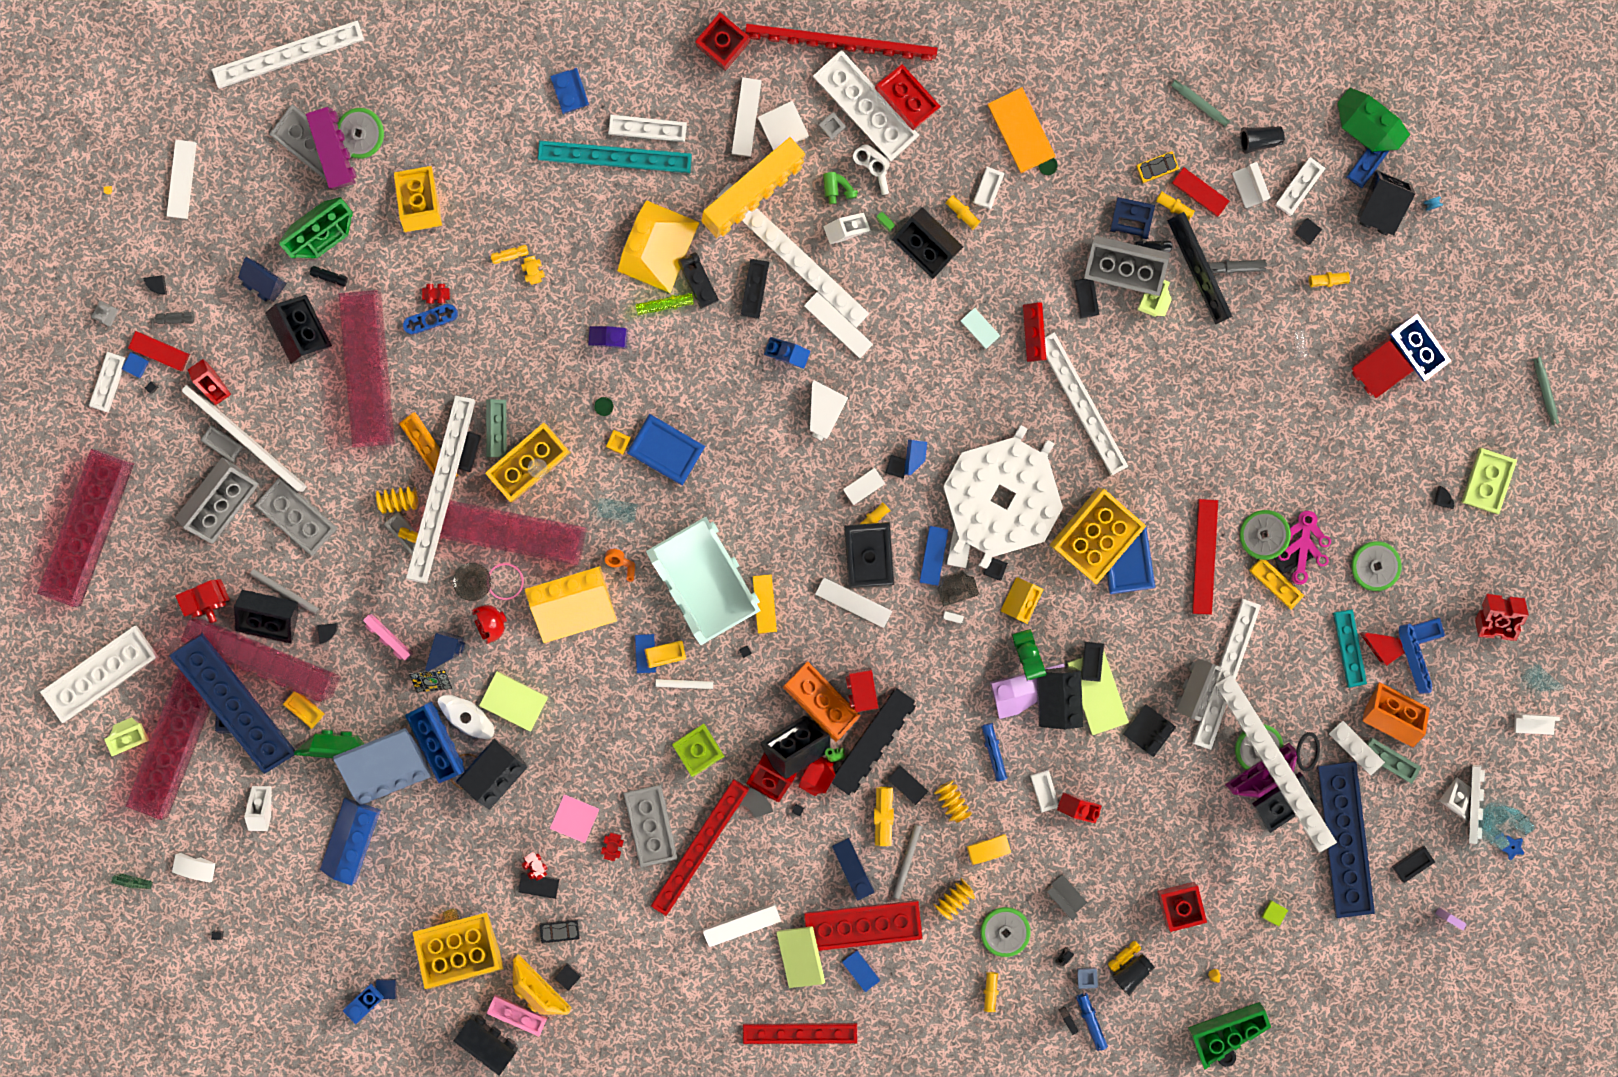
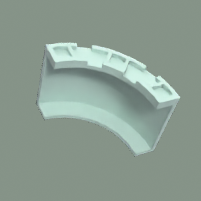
[646,517,761,645]

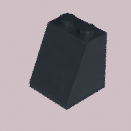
[1357,170,1416,236]

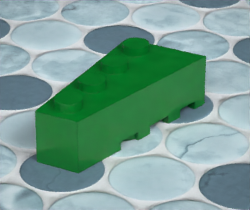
[1188,1002,1271,1070]

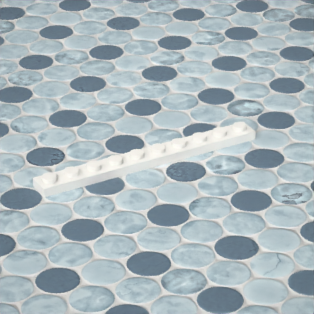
[716,182,869,328]
[406,396,475,584]
[1215,675,1337,853]

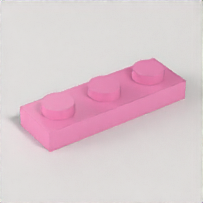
[363,614,414,660]
[487,994,548,1037]

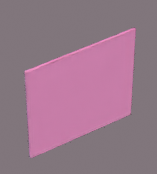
[550,794,599,843]

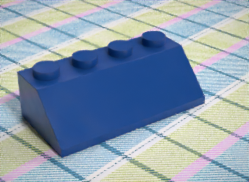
[405,702,466,783]
[320,798,381,886]

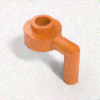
[605,549,635,582]

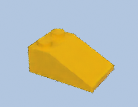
[394,166,443,232]

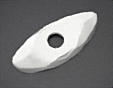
[438,695,495,739]

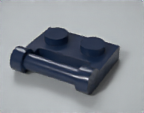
[1109,197,1155,240]

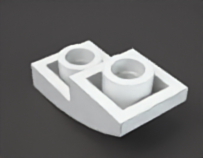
[172,853,215,882]

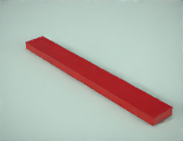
[651,778,749,916]

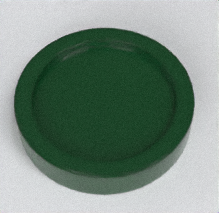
[1038,158,1058,176]
[594,397,614,416]

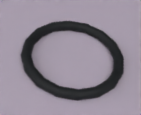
[1296,732,1320,771]

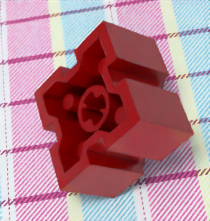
[175,579,230,624]
[1475,594,1529,641]

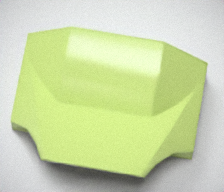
[1137,280,1171,317]
[104,717,149,756]

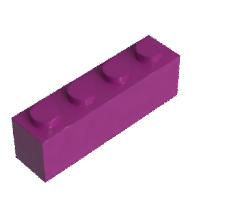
[306,107,357,190]

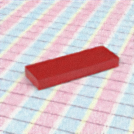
[1171,167,1230,217]
[128,331,190,372]

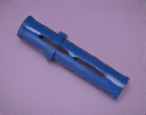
[981,723,1008,782]
[1076,993,1108,1051]

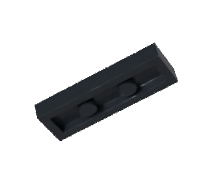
[740,258,770,319]

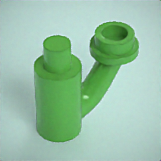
[823,172,858,205]

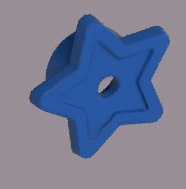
[1500,835,1524,860]

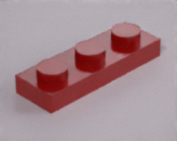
[1023,302,1047,362]

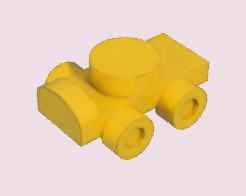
[521,256,545,285]

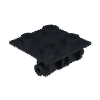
[1123,704,1176,757]

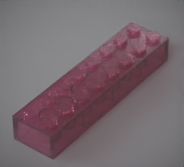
[338,290,395,448]
[37,449,135,607]
[439,500,588,565]
[180,618,341,702]
[125,668,210,820]

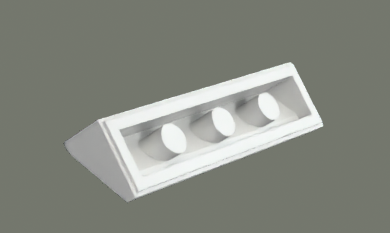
[815,577,892,628]
[703,903,781,947]

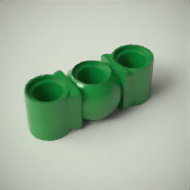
[1012,629,1046,681]

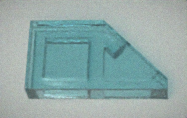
[1524,664,1565,691]

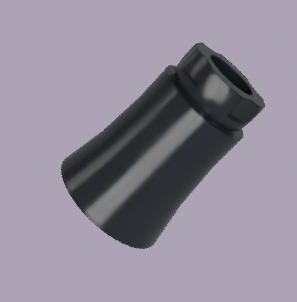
[1240,126,1285,154]
[1111,954,1155,997]

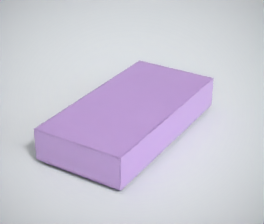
[1435,908,1466,930]

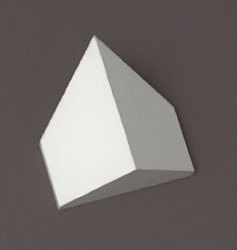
[1439,777,1472,823]

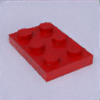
[875,64,941,131]

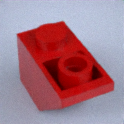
[1057,792,1102,824]

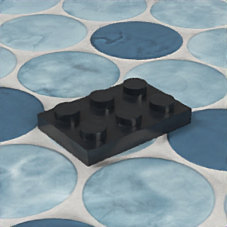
[1252,772,1318,833]

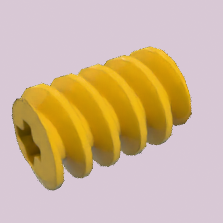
[376,486,418,514]
[934,779,972,823]
[933,878,975,920]

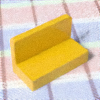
[1001,577,1044,624]

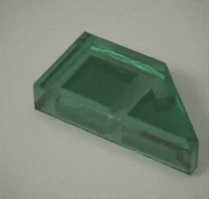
[111,873,153,889]

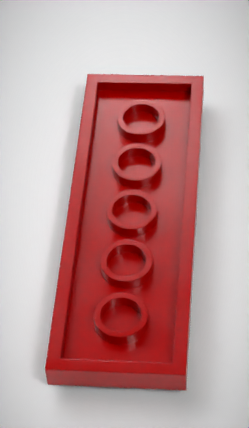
[804,900,923,951]

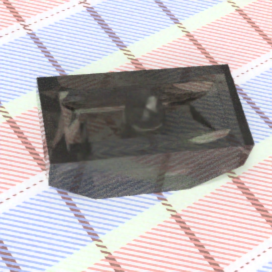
[937,570,980,607]

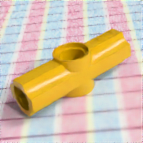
[874,787,894,846]

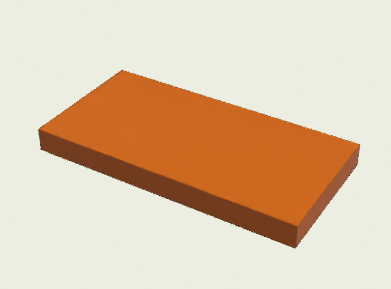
[783,661,861,742]

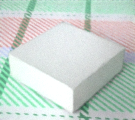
[942,611,964,623]

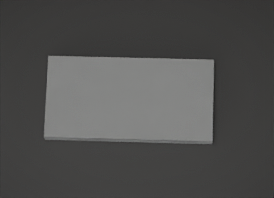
[269,104,353,181]
[254,477,338,556]
[624,784,678,868]

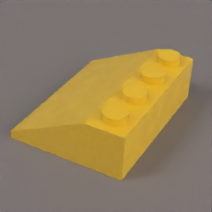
[1049,487,1146,585]
[525,566,617,643]
[413,912,504,989]

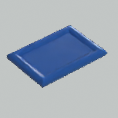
[627,413,706,486]
[1107,524,1156,594]

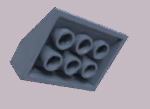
[333,728,431,805]

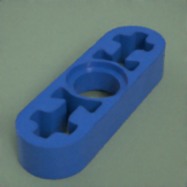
[403,304,458,335]

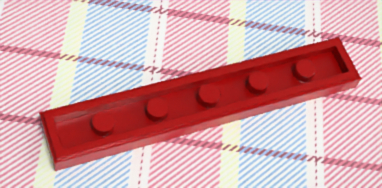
[1192,499,1219,615]
[743,1023,857,1044]

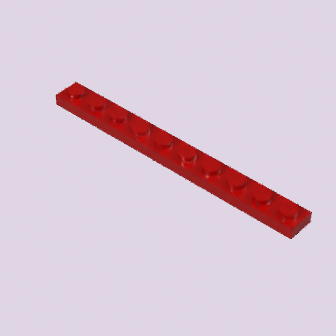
[745,24,938,61]

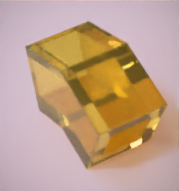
[442,908,460,923]

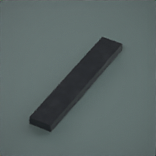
[1167,212,1233,325]

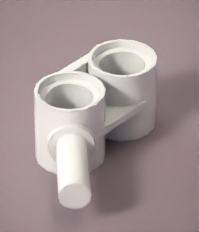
[853,145,890,195]

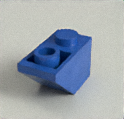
[764,337,811,369]
[343,984,384,1025]

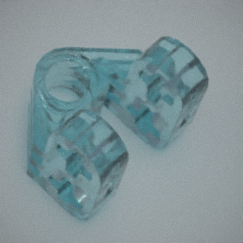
[1480,803,1535,850]

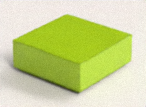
[1261,900,1288,926]

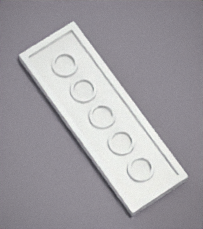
[813,50,919,162]
[40,626,158,723]

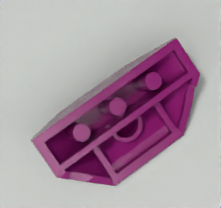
[1225,743,1297,798]

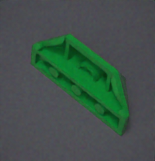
[1337,88,1410,152]
[278,197,353,258]
[294,729,364,758]

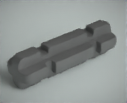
[155,312,194,324]

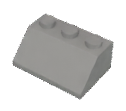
[1175,658,1222,721]

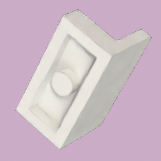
[1232,162,1270,208]
[1514,713,1560,735]

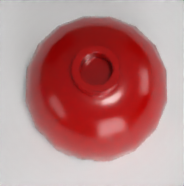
[472,605,507,644]

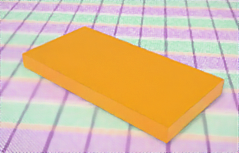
[987,87,1056,174]

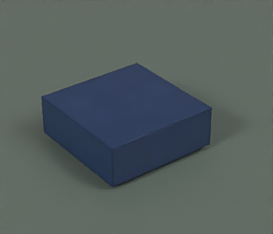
[376,979,397,999]

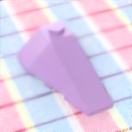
[990,663,1065,719]

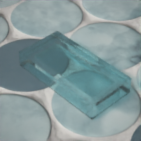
[597,498,638,523]

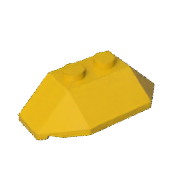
[513,954,572,1015]

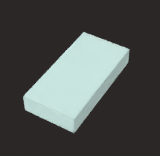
[960,308,1000,349]

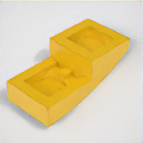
[966,834,1011,865]

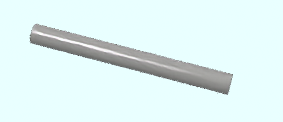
[249,569,319,615]
[893,824,922,899]

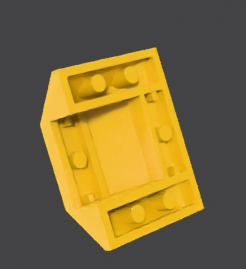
[617,200,700,293]

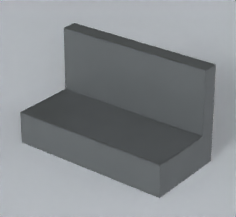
[1045,874,1087,921]

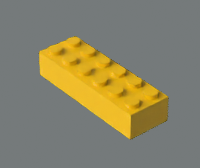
[701,137,805,238]

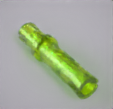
[635,292,694,316]

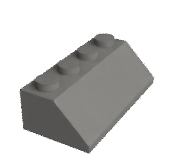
[1084,236,1171,296]
[175,457,259,544]

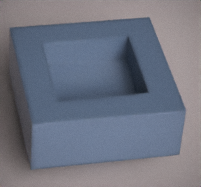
[1077,967,1098,989]

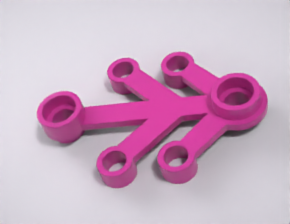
[1278,511,1331,585]

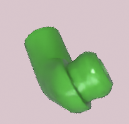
[825,748,845,762]

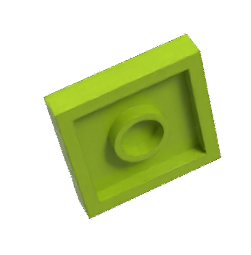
[672,724,725,777]

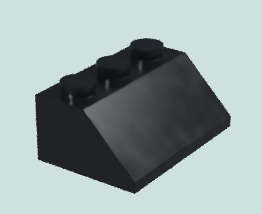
[892,207,963,279]
[265,295,332,364]
[234,590,298,644]
[1037,666,1083,730]
[760,715,830,779]
[456,738,528,810]
[453,1014,518,1076]

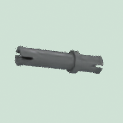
[1208,259,1267,275]

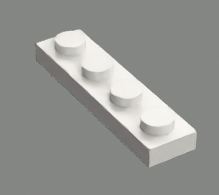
[1469,765,1485,844]

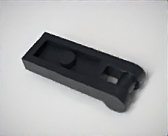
[678,252,719,309]

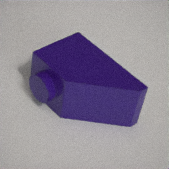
[588,326,628,349]

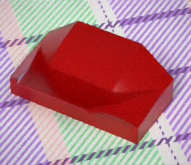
[798,756,836,796]

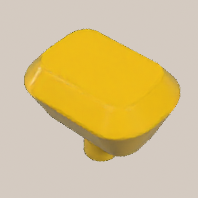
[1208,969,1221,983]

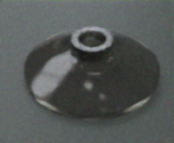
[453,563,491,601]

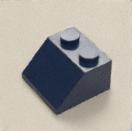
[238,257,287,302]
[425,631,466,671]

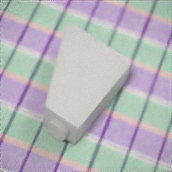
[810,380,848,441]

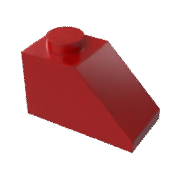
[188,359,231,405]
[1360,632,1405,666]

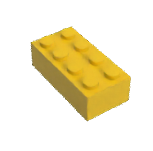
[485,423,571,502]

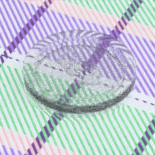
[528,459,548,478]

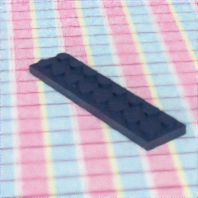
[169,633,296,774]
[1317,761,1375,918]

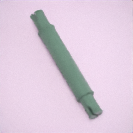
[1171,79,1230,127]
[1533,357,1560,425]

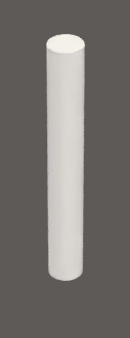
[656,679,713,689]

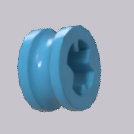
[1424,196,1443,211]

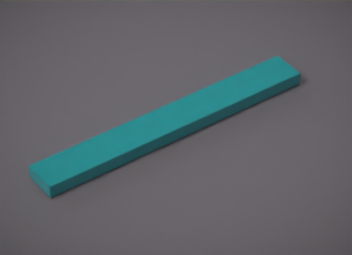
[537,140,692,174]

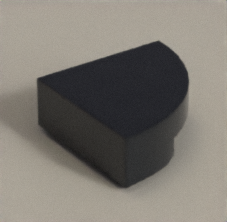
[143,275,167,295]
[1433,486,1454,509]
[317,623,338,644]
[1055,947,1074,966]

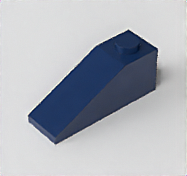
[832,838,875,901]

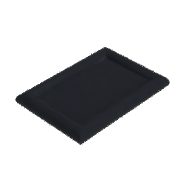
[844,522,894,589]

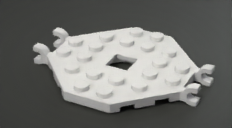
[943,425,1063,569]

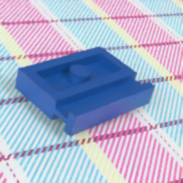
[550,68,589,114]

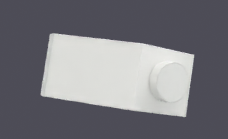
[823,213,871,244]
[244,786,271,831]

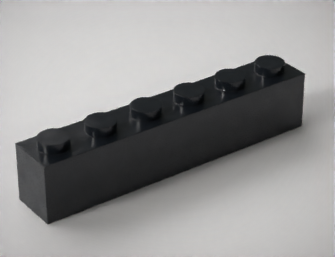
[832,687,916,795]

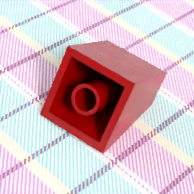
[1352,335,1414,398]

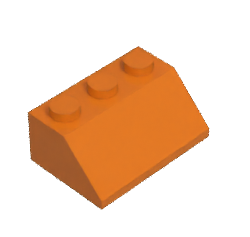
[1362,682,1430,747]

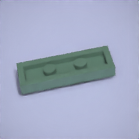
[486,399,507,458]
[1367,737,1422,784]

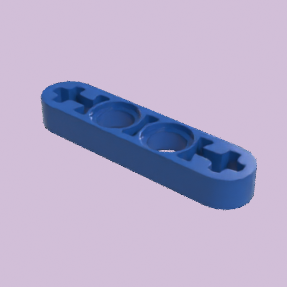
[1399,624,1432,694]

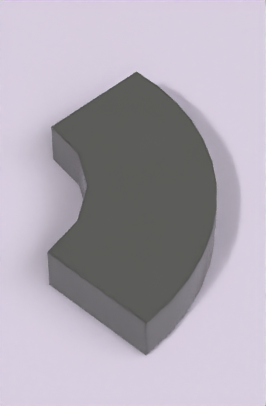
[726,785,773,818]

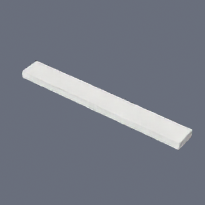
[212,21,364,89]
[1045,332,1128,476]
[182,385,307,492]
[1192,599,1261,750]

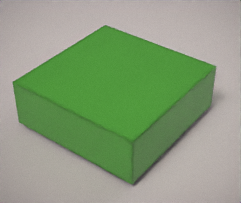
[876,212,895,232]

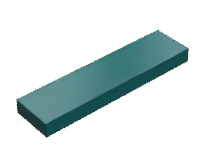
[1333,609,1367,688]

